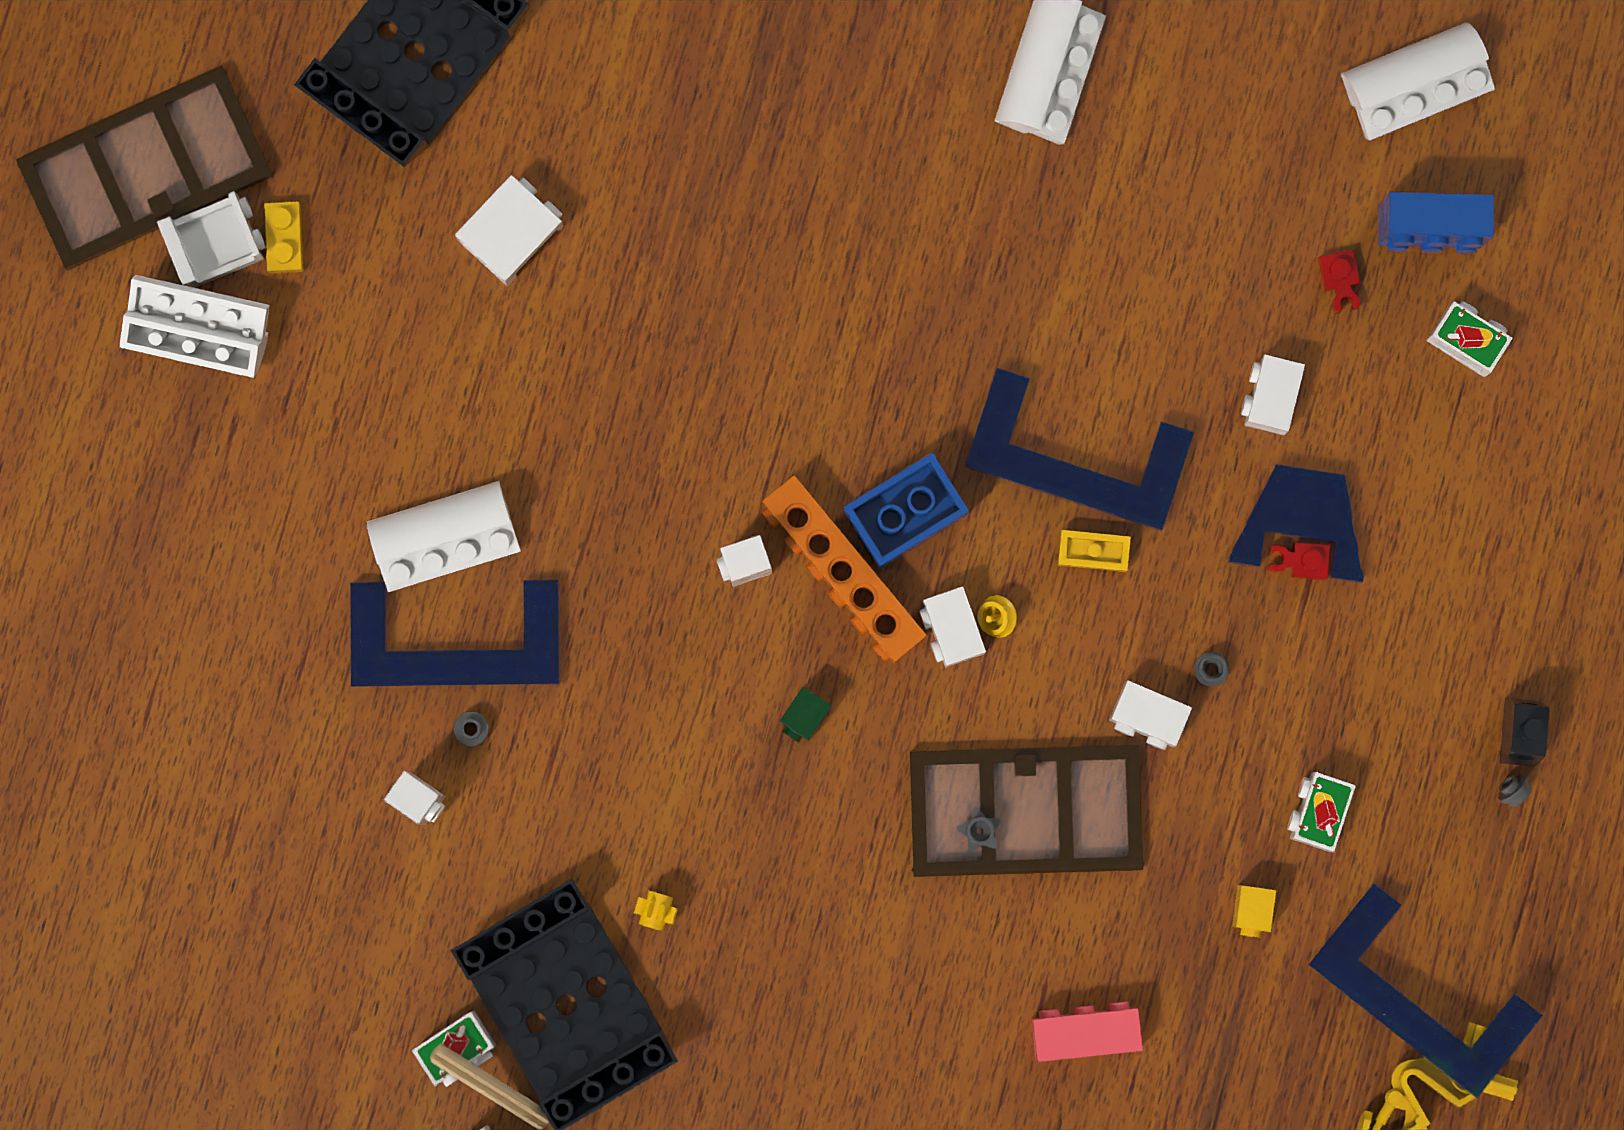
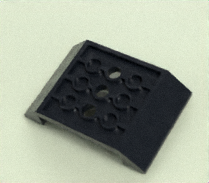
[294,0,529,167]
[450,879,678,1130]

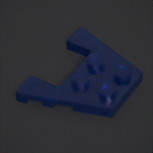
[1228,464,1364,583]

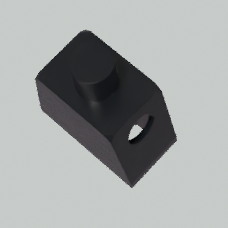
[1500,698,1550,767]

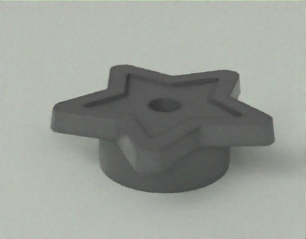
[957,808,1001,853]

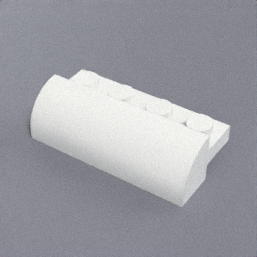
[995,0,1106,145]
[1341,22,1495,141]
[120,275,270,378]
[367,481,521,592]

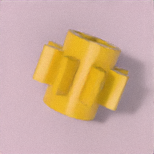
[634,890,678,931]

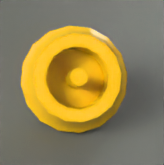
[977,595,1017,638]

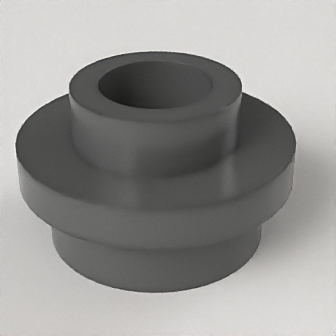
[1194,652,1229,687]
[454,712,489,747]
[1498,775,1532,807]

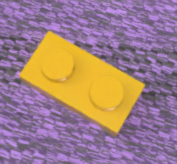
[264,202,303,273]
[1058,530,1131,572]

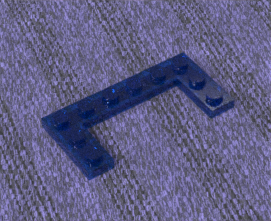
[965,368,1194,531]
[350,580,560,687]
[1309,884,1543,1099]

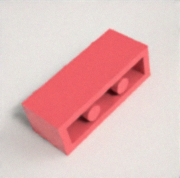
[1031,1001,1143,1062]

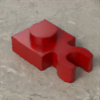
[1318,250,1360,314]
[1268,542,1330,581]

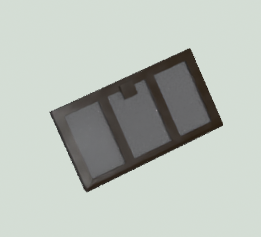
[16,65,273,271]
[909,745,1144,877]

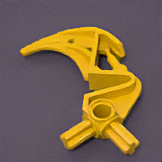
[1356,1022,1518,1130]

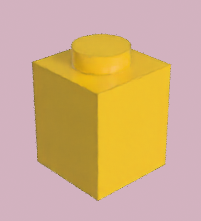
[1232,885,1276,938]

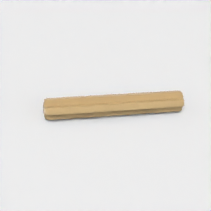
[430,1044,549,1130]

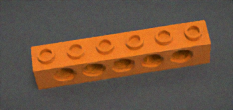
[762,475,927,664]

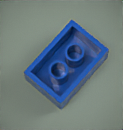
[1378,192,1494,254]
[843,453,969,570]

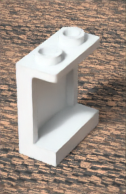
[455,175,564,287]
[157,191,266,288]

